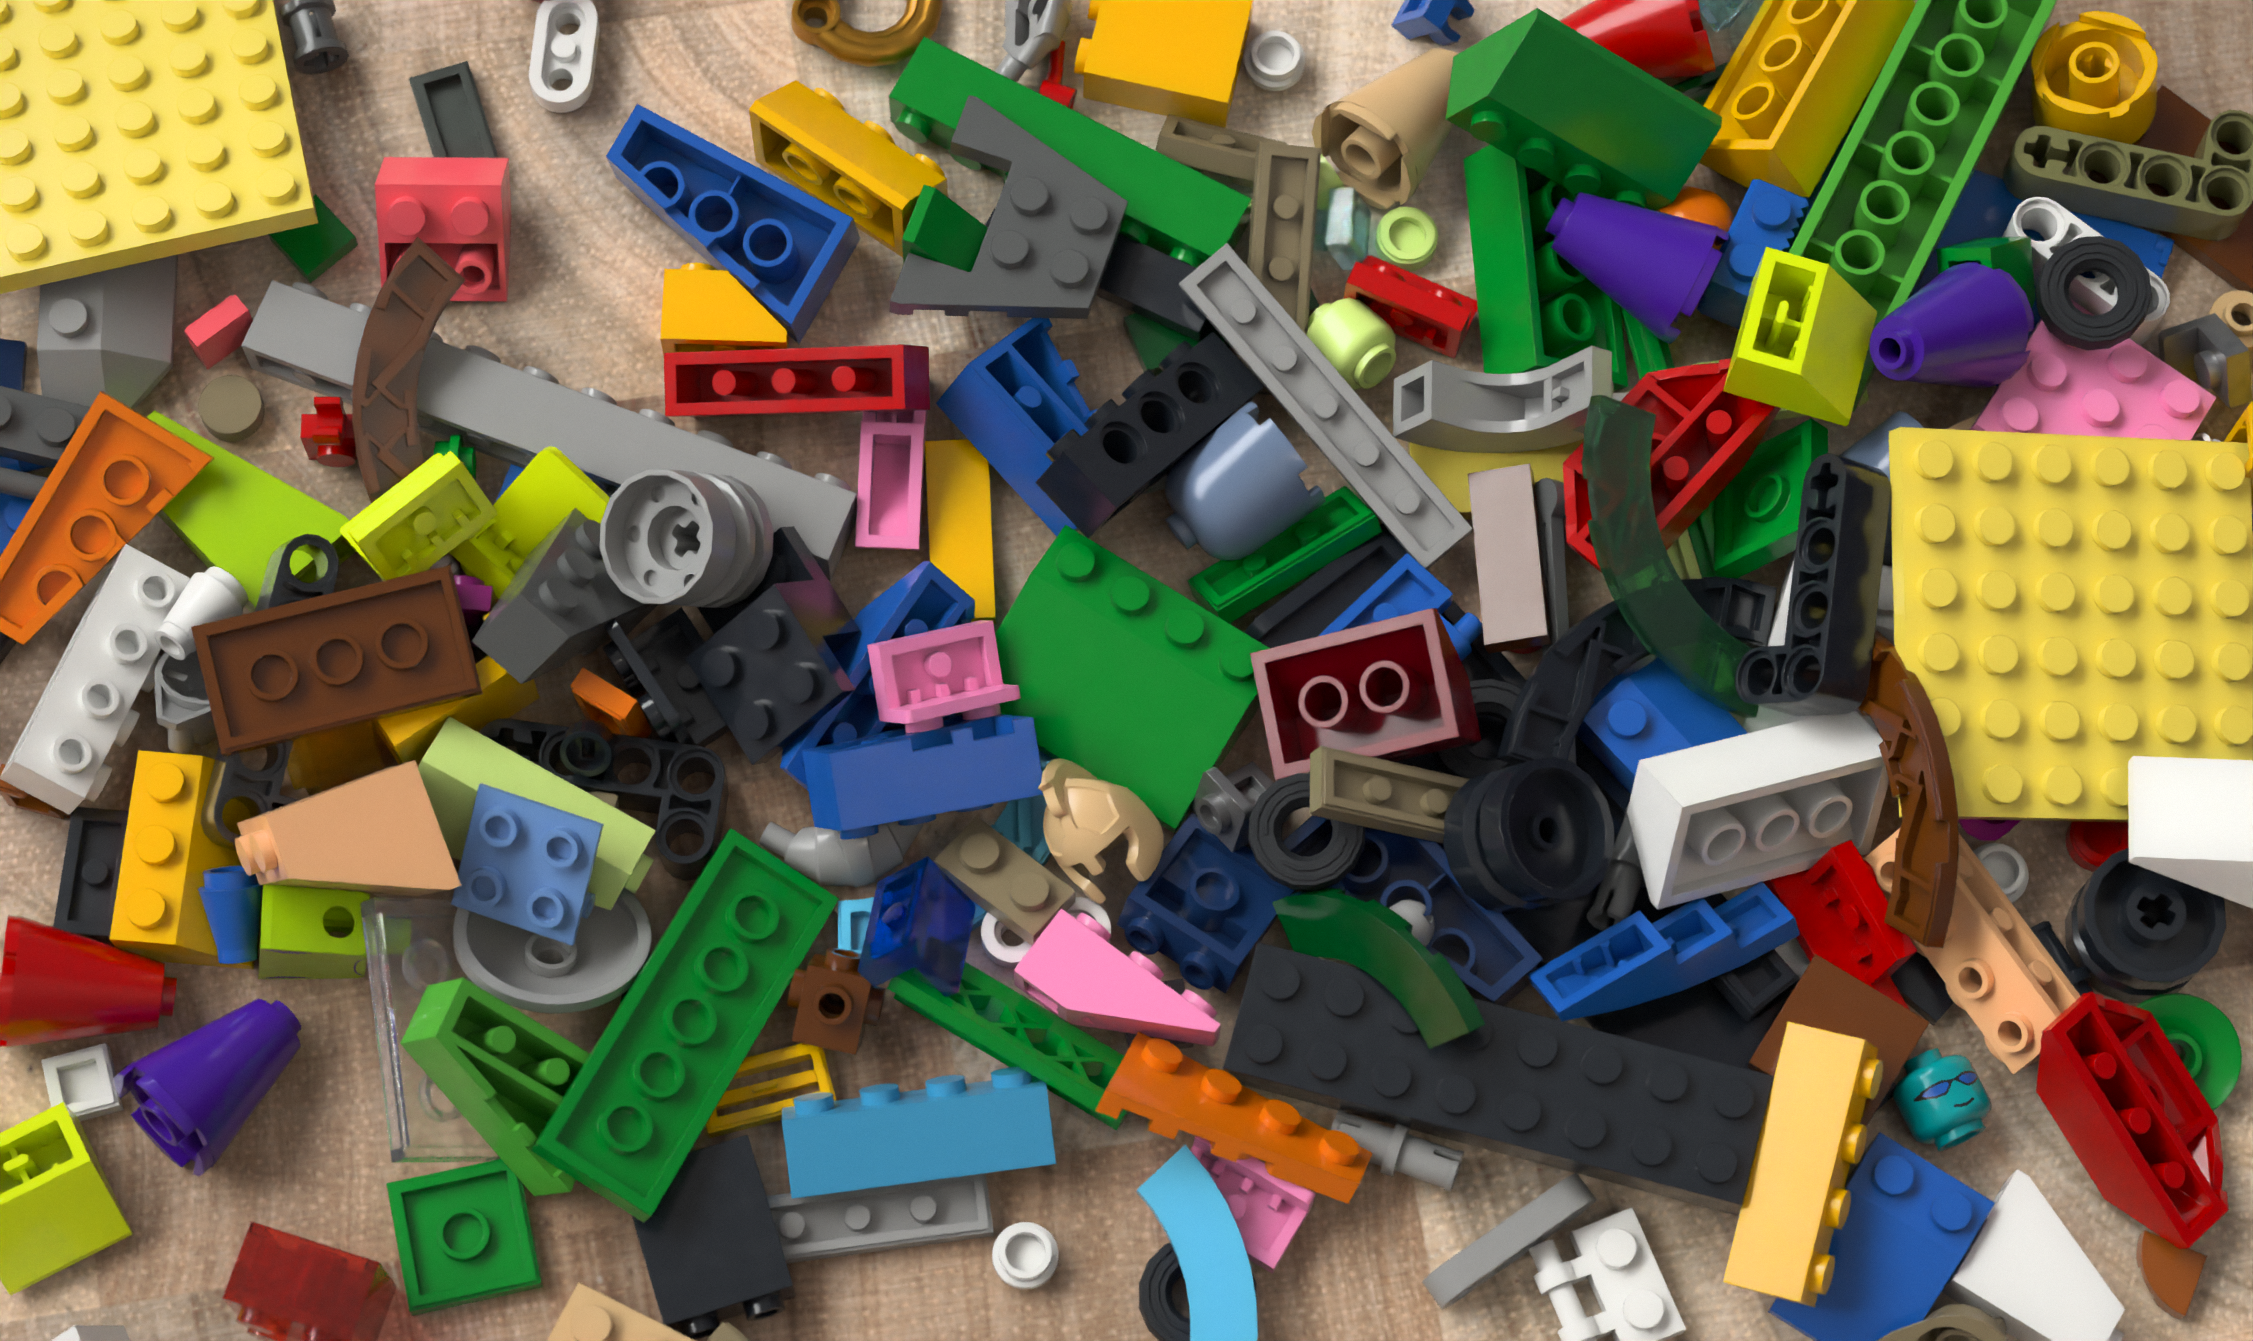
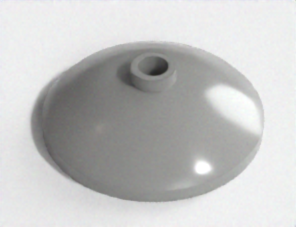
[453,888,651,1014]

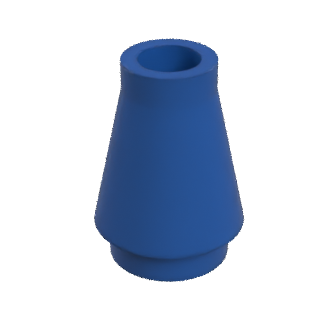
[198,865,263,964]

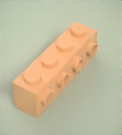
[1863,828,2080,1074]

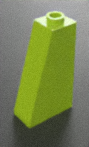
[147,410,356,612]

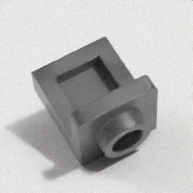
[1191,761,1291,853]

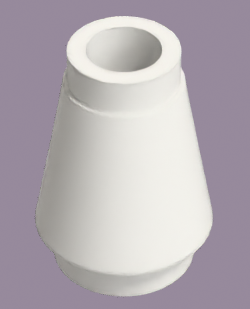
[155,566,248,660]

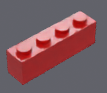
[664,344,930,417]

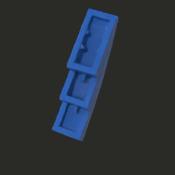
[1528,881,1800,1021]

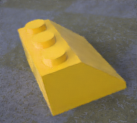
[749,80,948,258]
[110,750,261,970]

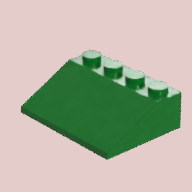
[995,524,1269,834]

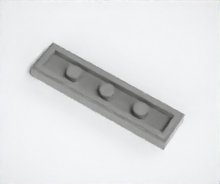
[766,1173,994,1264]

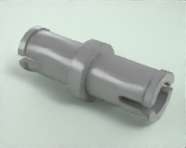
[1331,1108,1464,1192]

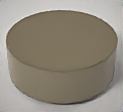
[198,375,265,441]

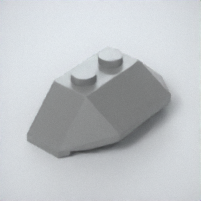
[37,255,178,409]

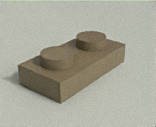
[1156,114,1287,188]
[934,816,1076,946]

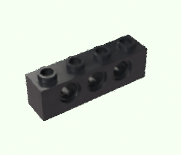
[1035,332,1265,539]

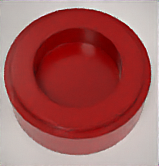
[2065,821,2129,872]

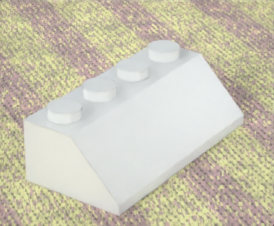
[1627,710,1889,910]

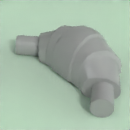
[995,0,1072,82]
[759,821,923,887]

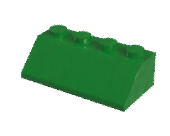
[1446,8,1722,211]
[1463,145,1628,391]

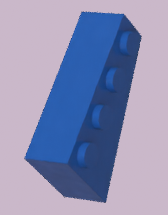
[606,104,860,344]

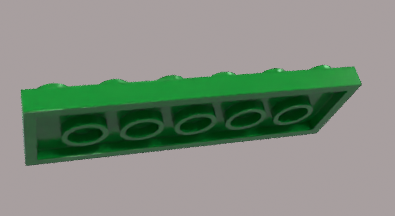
[531,828,839,1223]

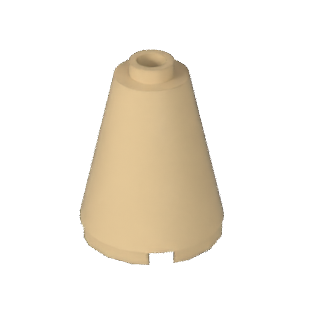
[1312,48,1458,209]

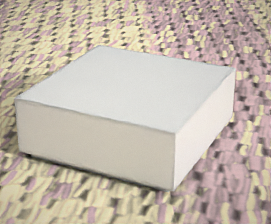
[41,1043,124,1121]

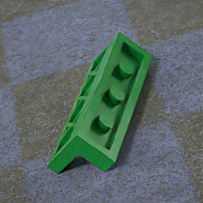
[887,938,1130,1131]

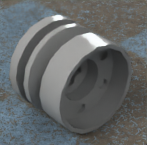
[600,469,773,608]

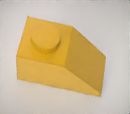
[660,263,789,354]

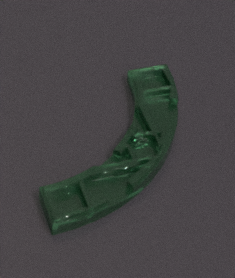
[1582,395,1759,718]

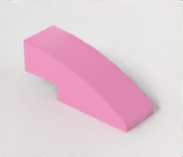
[855,410,928,551]

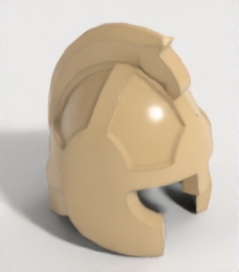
[1038,758,1164,904]

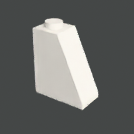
[1941,1169,2125,1341]

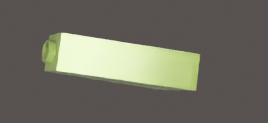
[418,716,656,911]

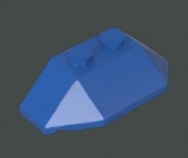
[780,561,975,791]
[1576,649,1748,794]

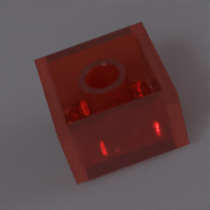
[222,1221,397,1341]

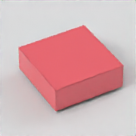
[184,294,253,370]

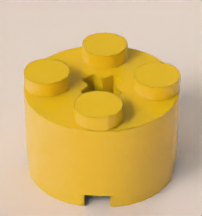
[2031,11,2158,144]

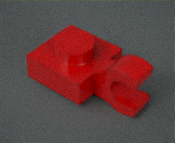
[300,397,357,467]

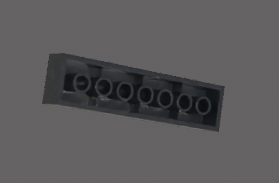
[1223,942,1774,1216]

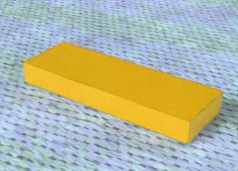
[925,439,996,624]

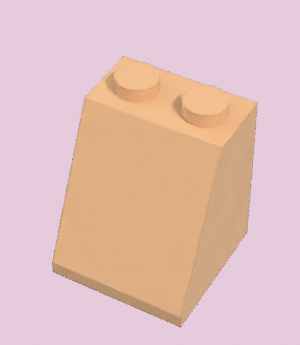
[235,760,461,896]

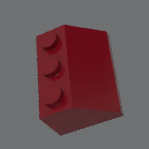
[1250,608,1482,780]

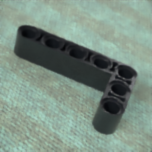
[201,534,339,851]

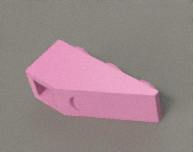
[1014,908,1221,1046]

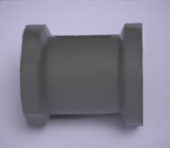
[280,0,349,74]

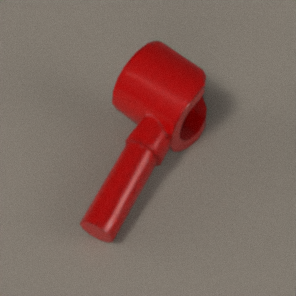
[1039,40,1077,110]

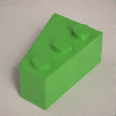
[400,978,590,1197]

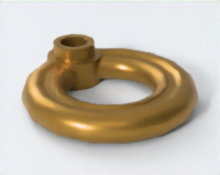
[791,0,943,67]

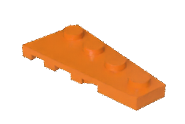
[0,391,215,645]
[1095,1031,1373,1204]

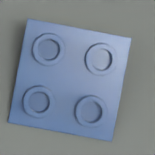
[451,783,604,946]

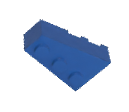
[935,318,1098,536]
[802,714,1043,839]

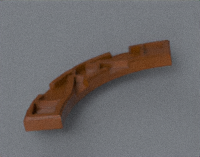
[352,237,465,575]
[1858,628,1959,948]

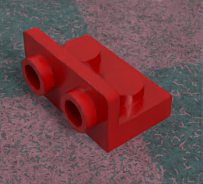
[1343,255,1478,359]

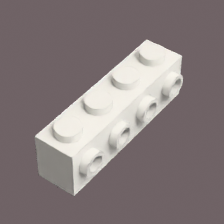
[0,544,191,815]

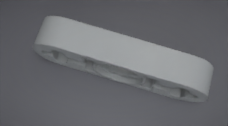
[1422,1173,1596,1310]

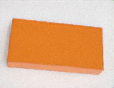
[570,667,652,738]

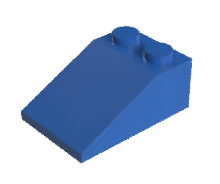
[1768,1132,1995,1341]

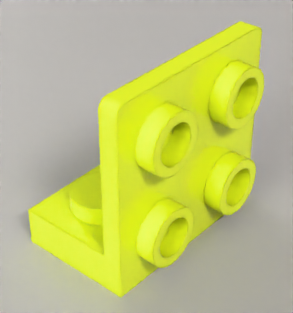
[340,451,498,581]

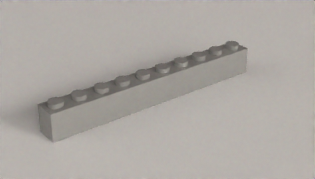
[241,280,857,581]

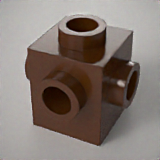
[787,948,886,1055]

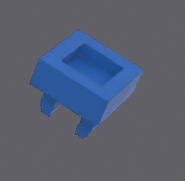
[1391,0,1475,46]

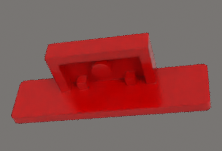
[1763,840,1917,1010]

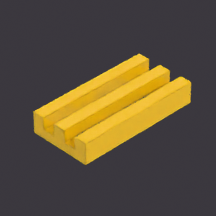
[706,1043,836,1138]

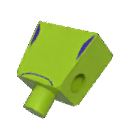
[258,884,408,979]

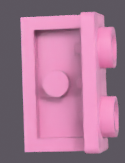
[867,620,1021,733]
[1190,1136,1316,1274]

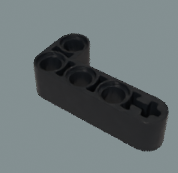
[1735,453,1890,716]
[479,718,729,881]

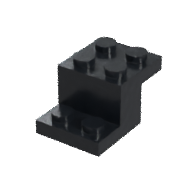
[685,526,860,765]

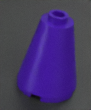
[1546,192,1729,344]
[1869,262,2034,388]
[113,998,301,1176]

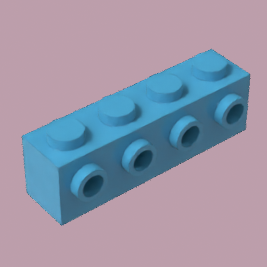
[782,1067,1056,1198]

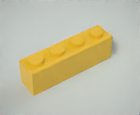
[1723,1022,1883,1307]

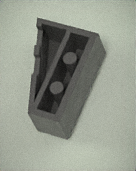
[472,508,659,684]

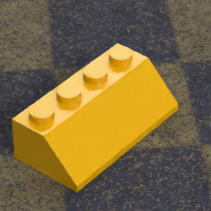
[1699,0,1916,197]

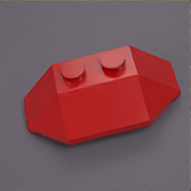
[1563,358,1781,584]
[2036,992,2229,1249]

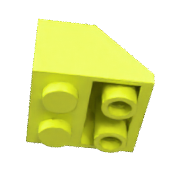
[1723,247,1877,427]
[0,1102,133,1295]

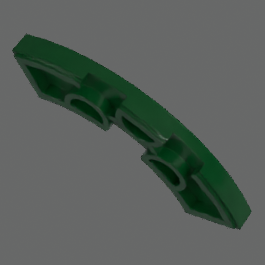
[1272,888,1486,1049]

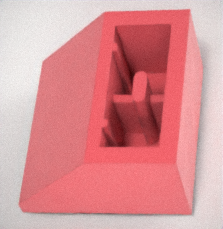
[375,157,511,302]

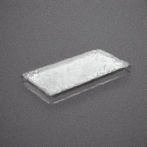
[360,897,501,1163]

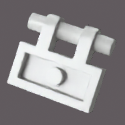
[1529,1207,1686,1341]

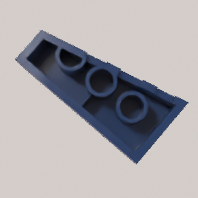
[1283,815,1543,1006]

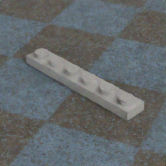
[1179,243,1473,570]

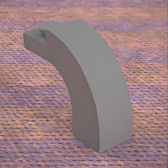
[1393,346,1614,453]

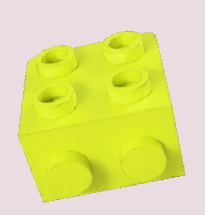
[449,446,610,599]

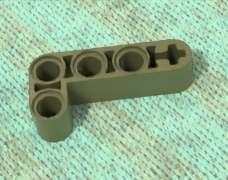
[2003,110,2253,241]

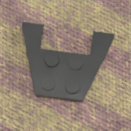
[889,95,1128,319]

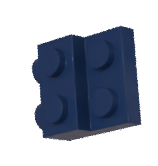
[1116,812,1296,994]

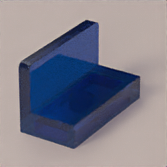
[858,856,976,997]

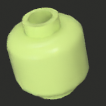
[1306,298,1396,390]

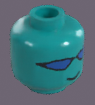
[1893,1048,1992,1151]

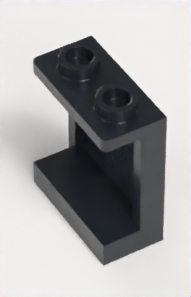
[632,1134,796,1340]

